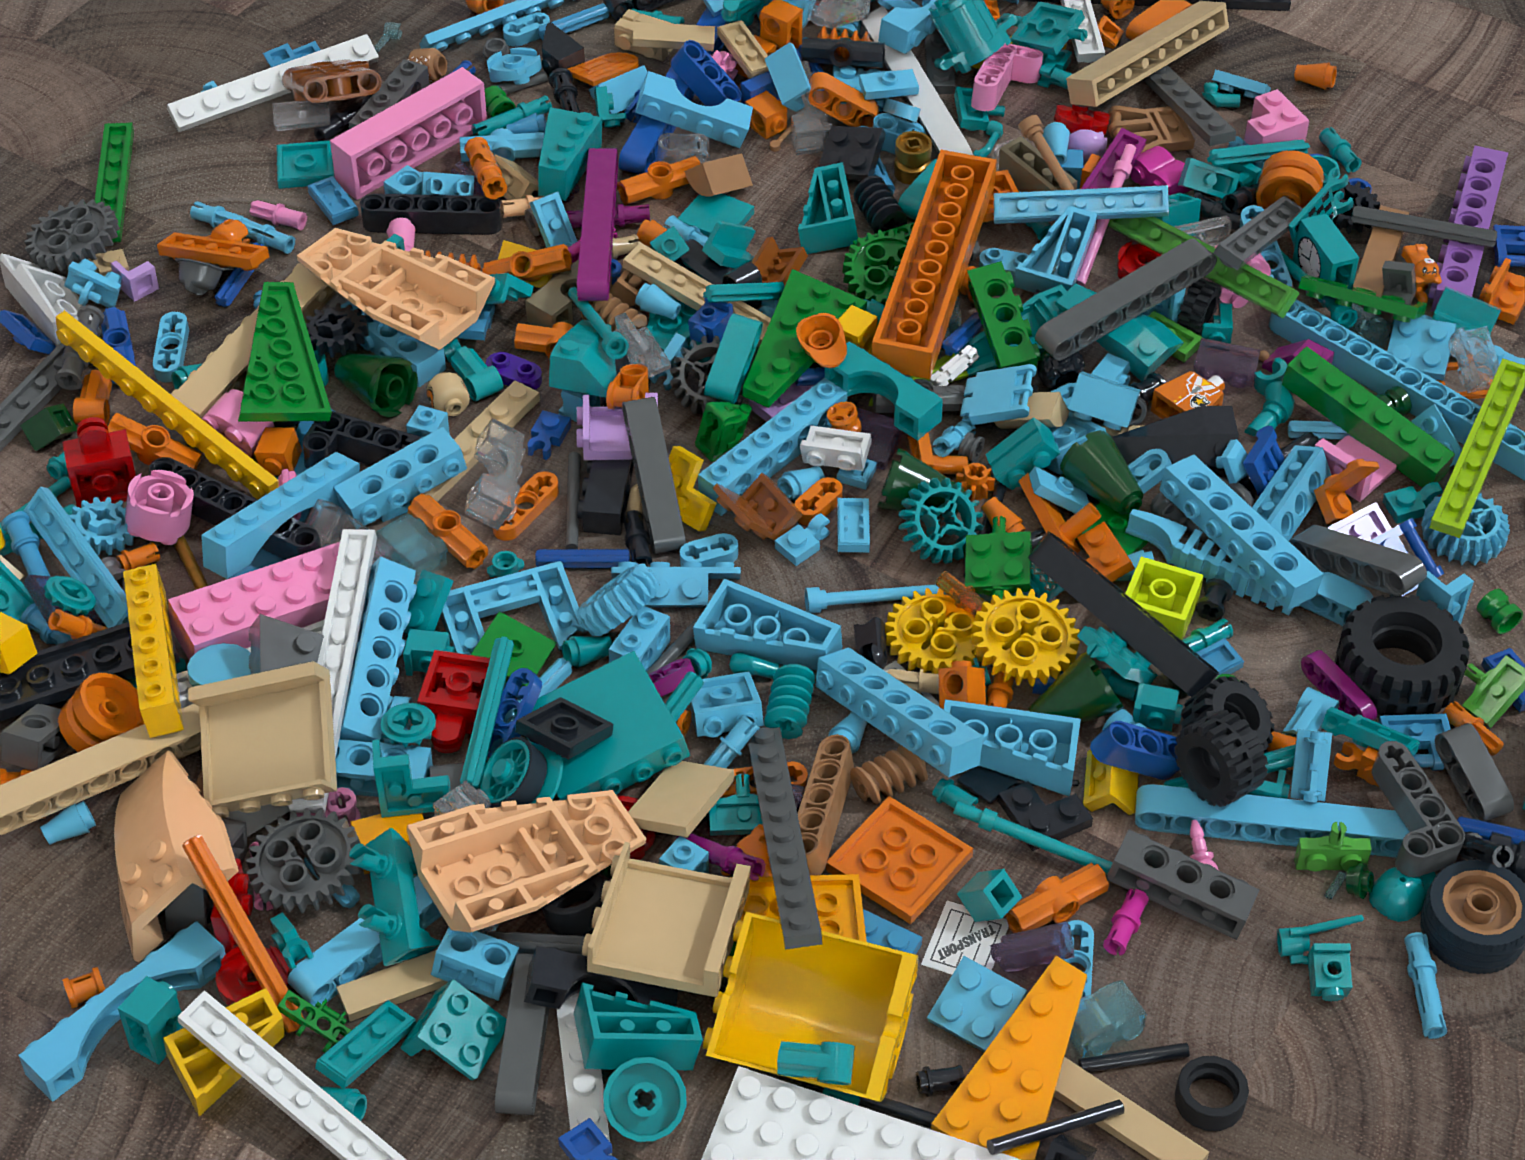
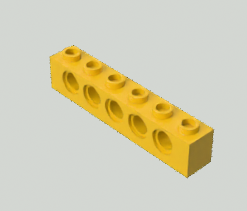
[123,564,184,738]

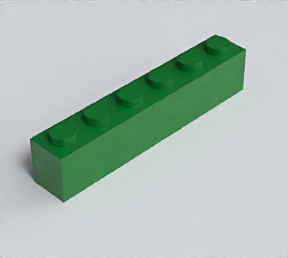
[1282,346,1455,488]

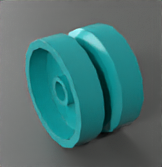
[603,1057,687,1142]

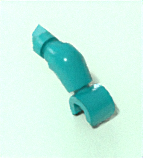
[1244,357,1295,436]

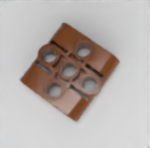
[282,59,382,103]

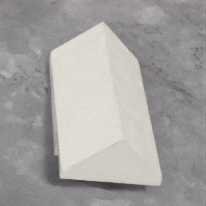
[0,253,102,347]

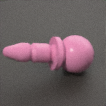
[1189,819,1219,870]

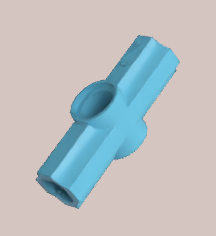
[460,128,544,162]

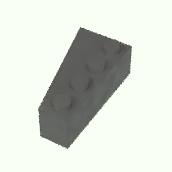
[248,614,324,674]

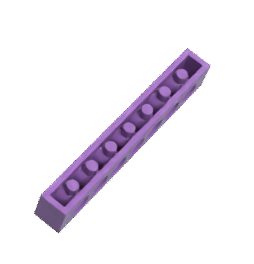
[1428,146,1508,312]

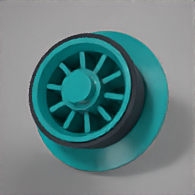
[479,737,563,808]

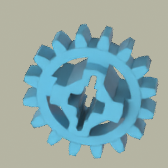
[68,497,135,555]

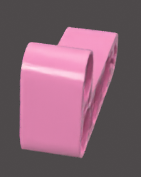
[971,43,1043,111]

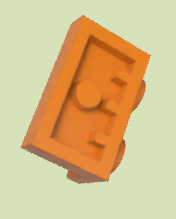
[1479,258,1525,324]

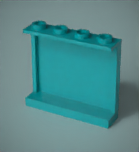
[513,651,691,800]

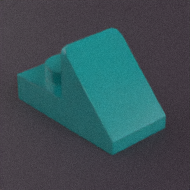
[1178,158,1240,199]

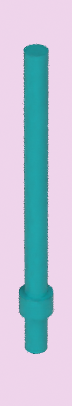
[953,801,1113,875]

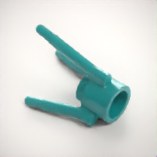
[1277,915,1364,970]

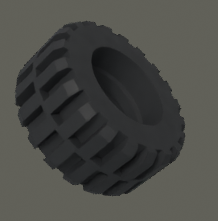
[1335,594,1470,716]

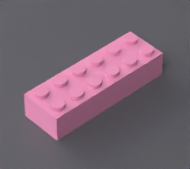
[330,67,487,200]
[168,542,340,660]

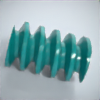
[764,664,816,739]

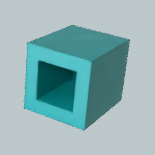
[957,869,1022,922]

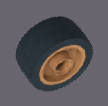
[1420,860,1525,974]

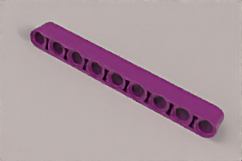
[577,148,618,301]

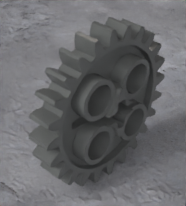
[24,199,120,272]
[246,808,361,913]

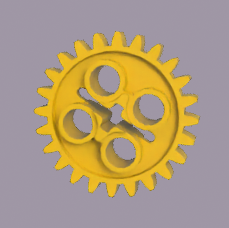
[885,587,983,674]
[971,588,1080,687]

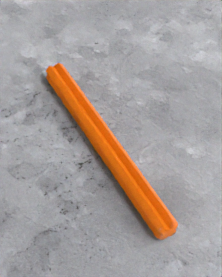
[182,835,305,1033]

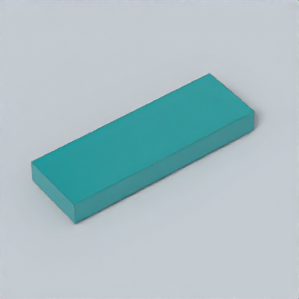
[315,1000,416,1089]

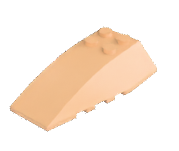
[297,228,495,350]
[114,750,239,963]
[407,790,646,933]

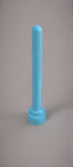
[804,583,959,613]

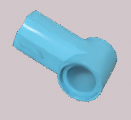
[1282,687,1340,737]

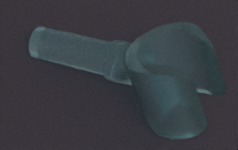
[374,22,403,53]

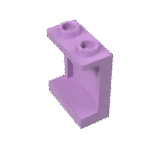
[577,393,658,460]

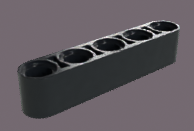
[360,194,502,235]

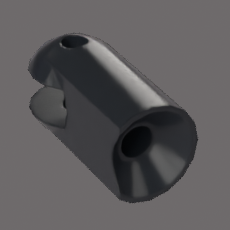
[854,617,888,670]

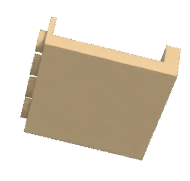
[188,661,337,818]
[582,842,751,997]

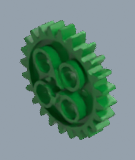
[842,229,908,305]

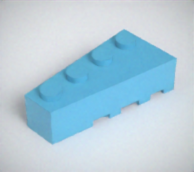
[693,579,842,671]

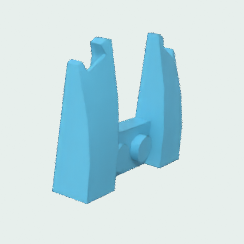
[440,561,586,655]

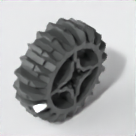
[670,335,751,414]

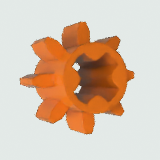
[955,463,995,501]

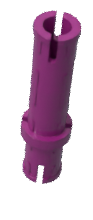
[566,204,650,229]
[676,833,766,881]

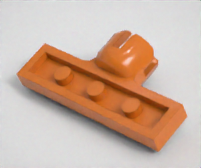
[157,219,269,271]

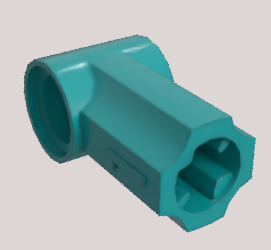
[450,346,503,402]
[777,1041,855,1085]

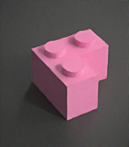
[1244,89,1309,145]

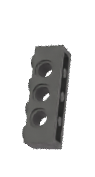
[349,59,430,129]
[1106,829,1260,940]

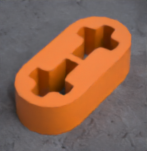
[795,477,843,526]

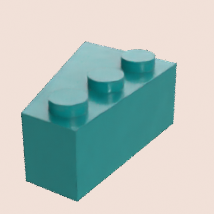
[798,162,858,254]
[573,983,703,1071]

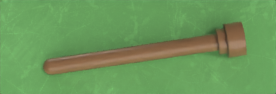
[1018,115,1096,231]

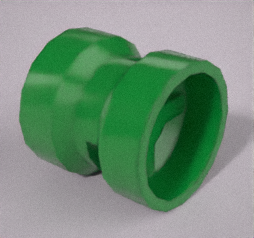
[484,86,516,118]
[1476,589,1524,634]

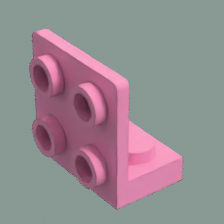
[1315,435,1397,502]

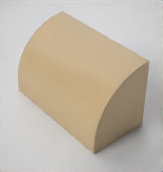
[994,392,1069,429]

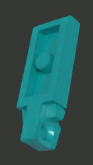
[1321,707,1420,756]

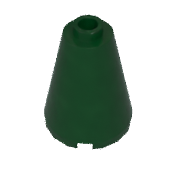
[334,353,418,417]
[1060,430,1143,515]
[877,448,964,516]
[1028,651,1124,724]

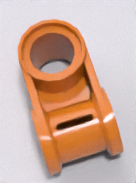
[606,364,649,410]

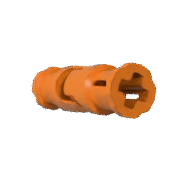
[464,137,508,199]

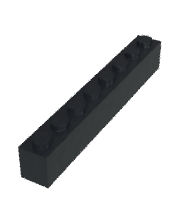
[577,336,655,535]

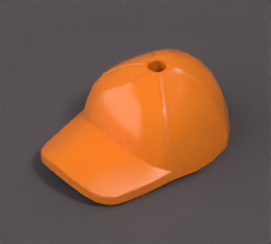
[796,313,847,368]

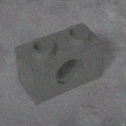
[0,704,70,771]

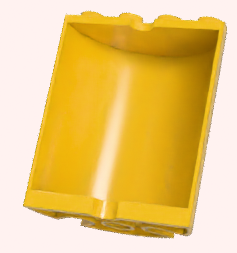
[703,911,918,1102]

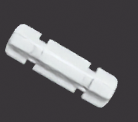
[929,345,979,386]

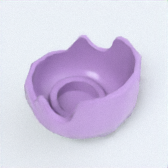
[1068,130,1107,165]

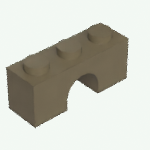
[525,259,612,328]

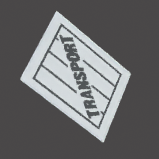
[921,901,1009,975]

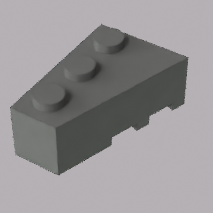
[165,818,248,933]

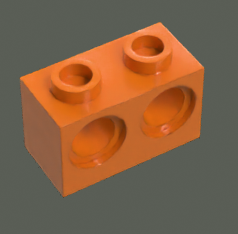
[759,0,803,51]

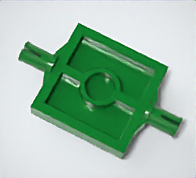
[965,516,1032,599]

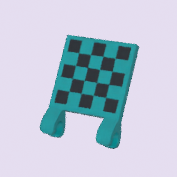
[1288,167,1353,248]

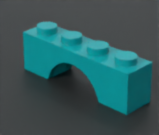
[825,341,943,441]

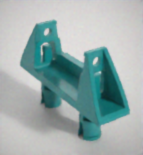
[349,828,441,966]

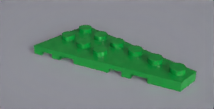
[743,269,867,408]
[238,282,332,422]

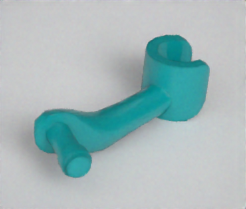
[973,120,1003,157]

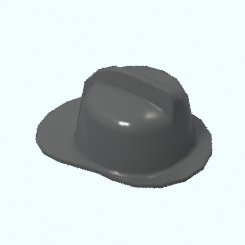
[175,258,234,295]

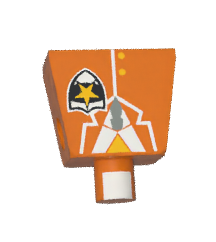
[1151,371,1225,419]

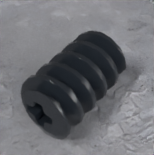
[853,176,907,236]

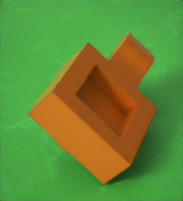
[1333,741,1379,787]

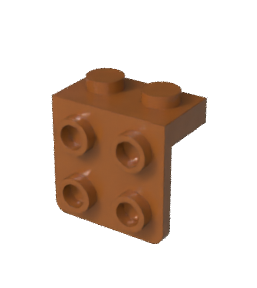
[713,473,803,541]

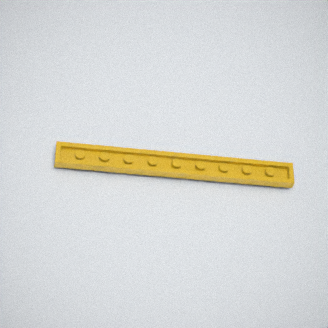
[55,310,279,499]

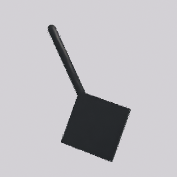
[957,765,1080,804]

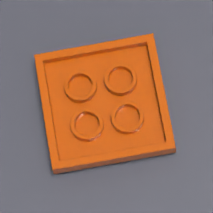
[826,796,974,925]

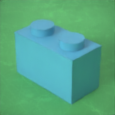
[1068,371,1141,430]

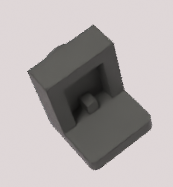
[1382,261,1417,305]

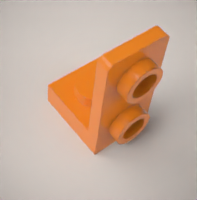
[1314,459,1380,524]

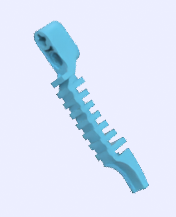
[1125,509,1374,626]

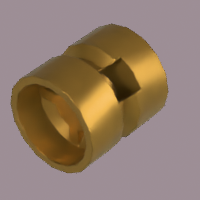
[894,131,932,185]

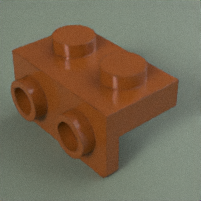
[751,237,808,286]

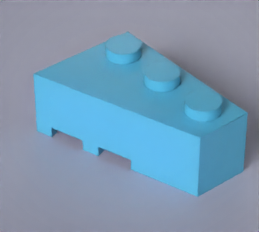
[1014,206,1098,293]

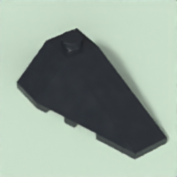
[1112,406,1239,468]

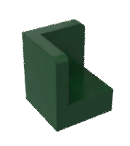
[20,403,77,451]

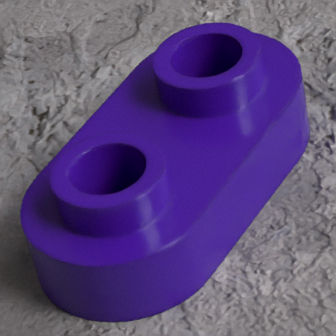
[486,352,542,390]

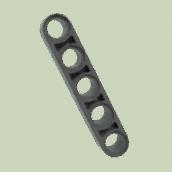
[622,397,686,554]
[1289,525,1427,596]
[495,954,550,1115]

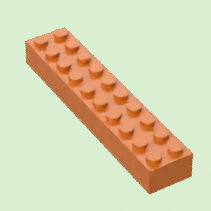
[872,150,997,379]

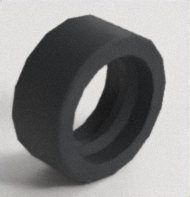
[541,875,604,935]
[1174,1056,1249,1131]

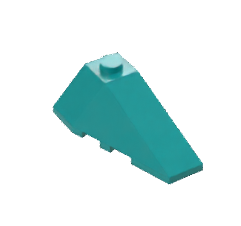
[1055,283,1184,382]
[549,319,617,398]

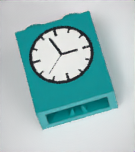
[1292,213,1360,308]

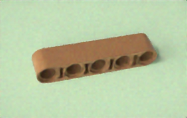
[1352,205,1409,307]
[798,734,854,875]

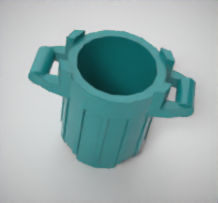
[929,0,1017,73]

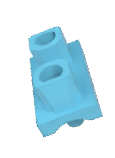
[421,172,474,196]
[64,259,122,308]

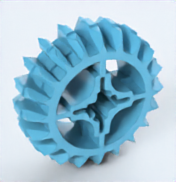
[1421,493,1510,566]
[577,564,660,637]

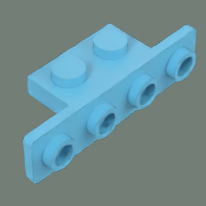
[611,562,741,607]

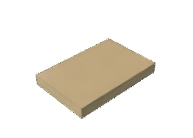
[628,761,735,837]

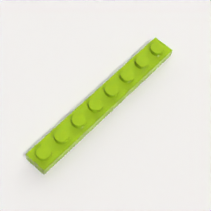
[1429,358,1525,538]

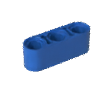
[671,40,742,106]
[1090,721,1180,780]

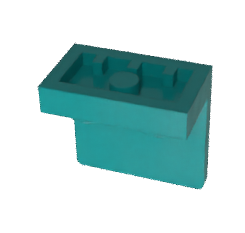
[400,979,507,1080]

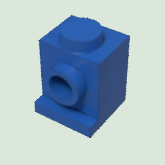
[688,298,733,343]

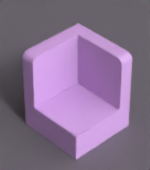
[111,261,159,302]

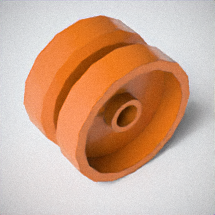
[1256,150,1324,210]
[58,673,145,752]

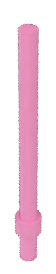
[1075,144,1136,287]

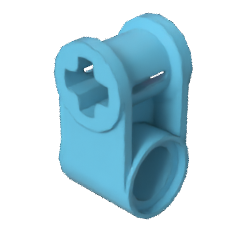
[873,113,927,154]

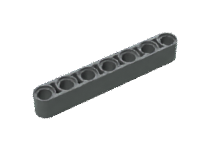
[1035,239,1217,361]

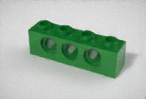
[967,261,1041,374]

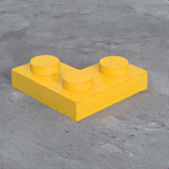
[669,446,717,532]

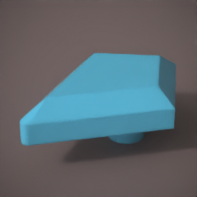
[1216,439,1248,484]

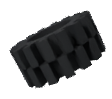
[1177,278,1222,335]

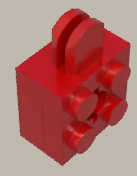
[62,417,137,508]
[417,650,490,753]

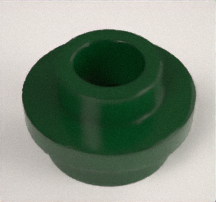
[1346,863,1374,899]

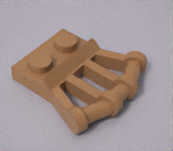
[1108,106,1195,154]

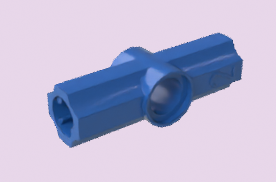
[101,307,136,384]

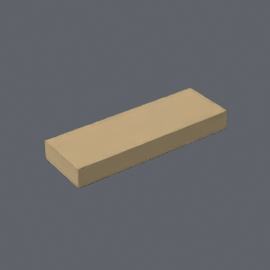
[717,20,769,79]
[632,21,715,51]
[336,950,448,1022]

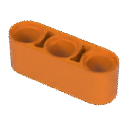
[1126,0,1193,40]
[808,72,879,127]

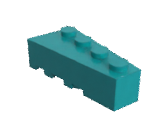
[538,107,602,201]

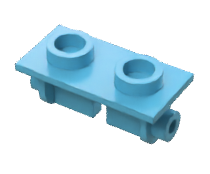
[1411,404,1462,467]
[1290,729,1332,802]

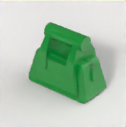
[695,402,752,462]

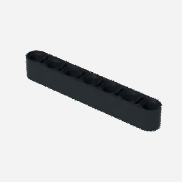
[149,457,322,560]
[1028,531,1220,696]

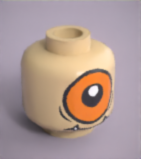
[426,372,470,416]

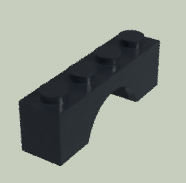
[524,946,678,1009]

